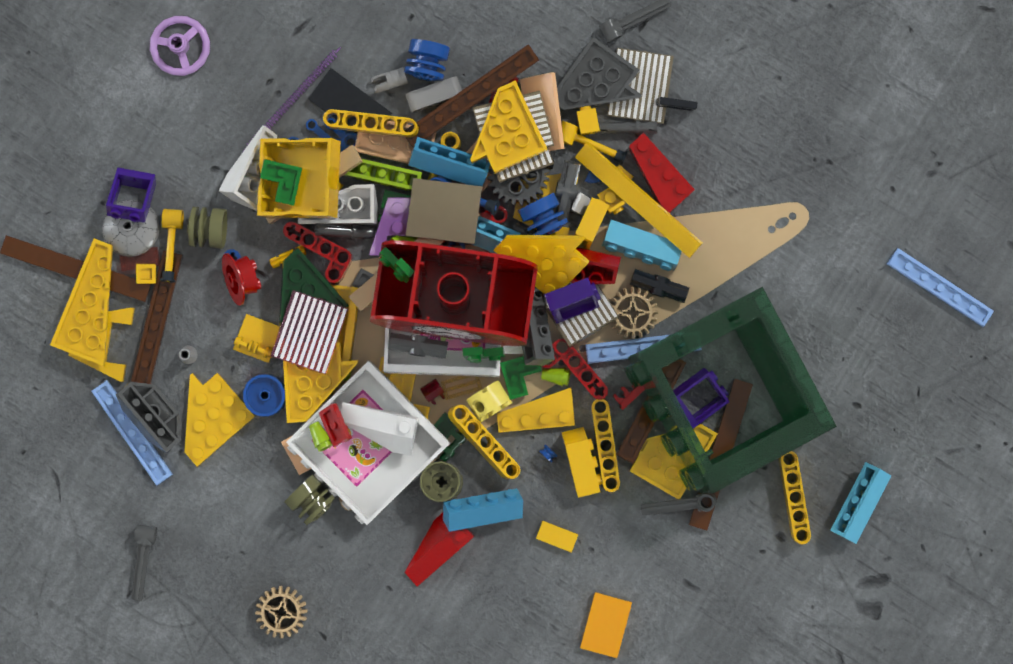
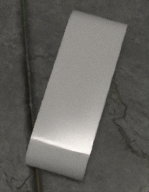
[405,76,462,113]

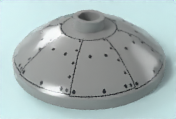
[102,200,160,257]

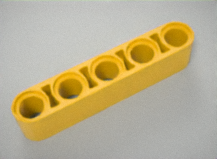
[323,109,419,138]
[591,399,620,492]
[448,405,520,479]
[778,450,811,544]

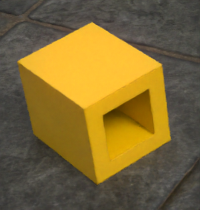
[576,106,600,136]

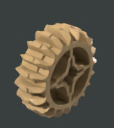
[611,287,659,339]
[255,586,308,638]

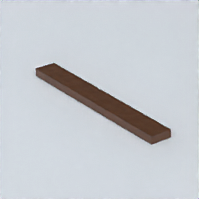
[405,44,539,148]
[0,235,152,302]
[131,250,183,384]
[688,379,753,531]

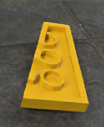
[497,387,575,433]

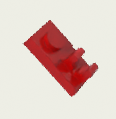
[613,378,651,410]
[319,403,352,447]

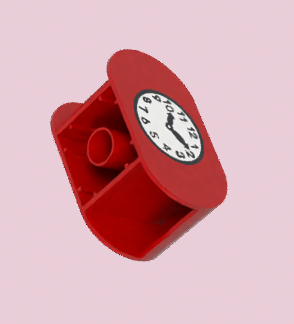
[370,240,538,346]

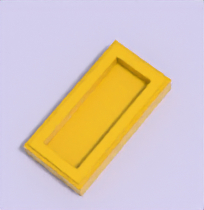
[536,521,578,553]

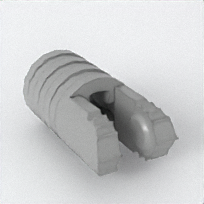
[371,67,408,93]

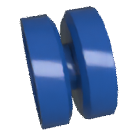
[243,374,286,416]

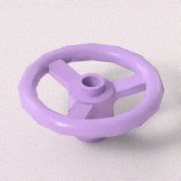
[150,16,210,76]

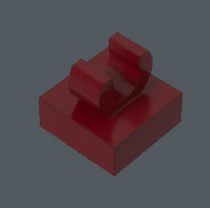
[420,379,445,405]

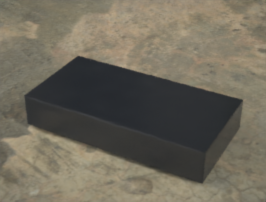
[656,97,698,111]

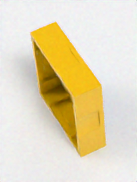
[257,138,341,218]

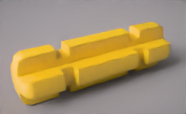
[269,245,306,268]

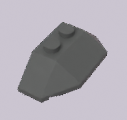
[116,382,180,453]

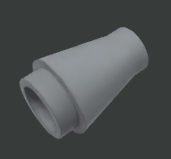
[178,345,198,364]

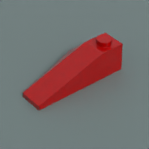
[404,512,474,586]

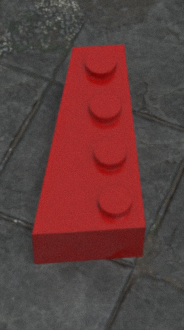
[628,133,695,213]
[571,247,621,284]

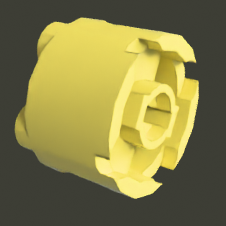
[466,380,512,423]

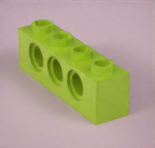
[344,159,423,192]

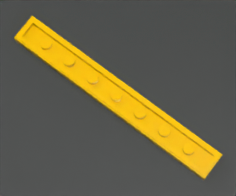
[575,142,703,258]

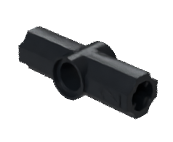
[629,269,689,303]

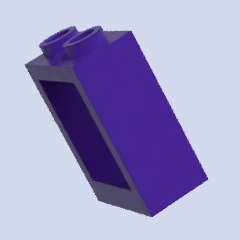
[106,167,156,223]
[544,278,601,323]
[667,368,730,429]

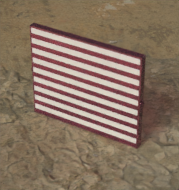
[270,290,348,375]

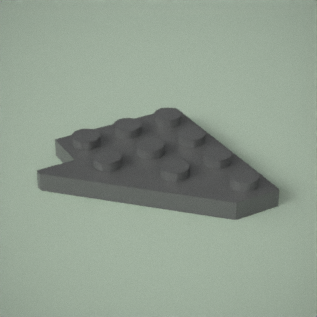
[557,37,642,111]

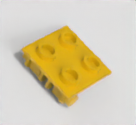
[233,314,279,363]

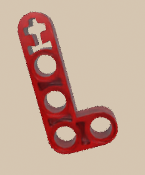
[283,222,353,284]
[542,338,608,400]

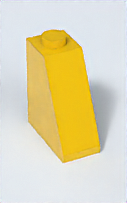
[574,197,609,250]

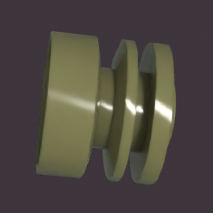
[187,206,228,249]
[420,461,463,502]
[284,474,336,525]

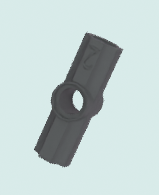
[553,160,581,220]
[388,333,448,359]

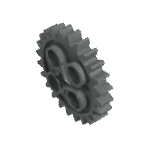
[487,167,550,207]

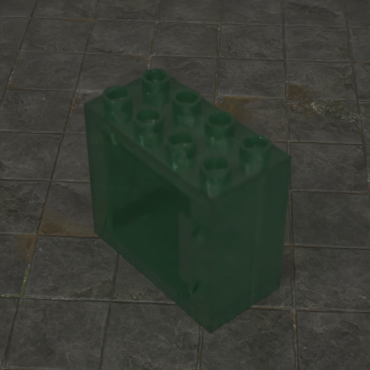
[624,287,837,494]

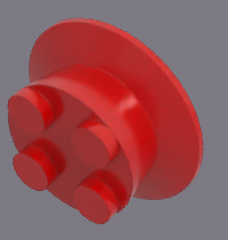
[222,253,261,306]

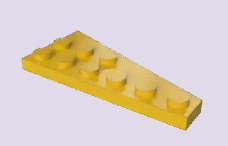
[50,238,113,367]

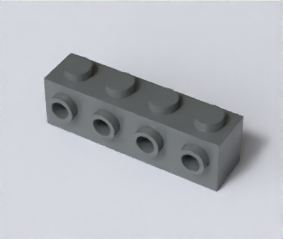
[522,287,555,366]

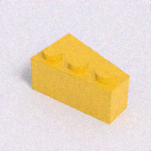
[561,427,602,498]

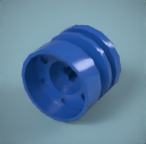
[404,39,450,81]
[518,193,568,235]

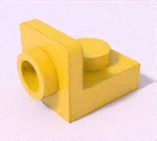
[597,188,626,215]

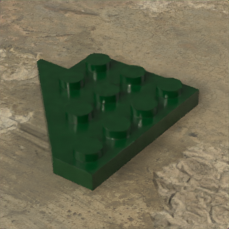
[278,248,349,343]

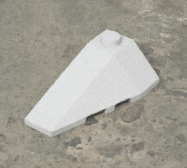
[219,125,277,211]
[298,184,378,225]
[341,402,419,456]

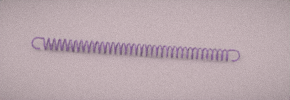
[242,47,341,153]

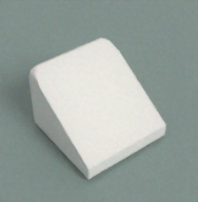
[570,193,590,216]

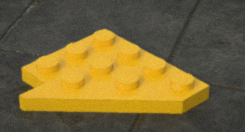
[470,81,548,174]
[493,235,589,294]
[282,342,358,423]
[184,373,255,467]
[629,424,718,499]

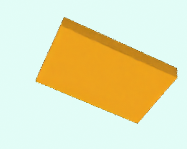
[580,592,632,658]

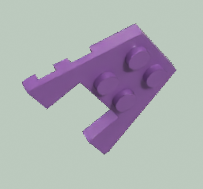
[369,197,442,256]

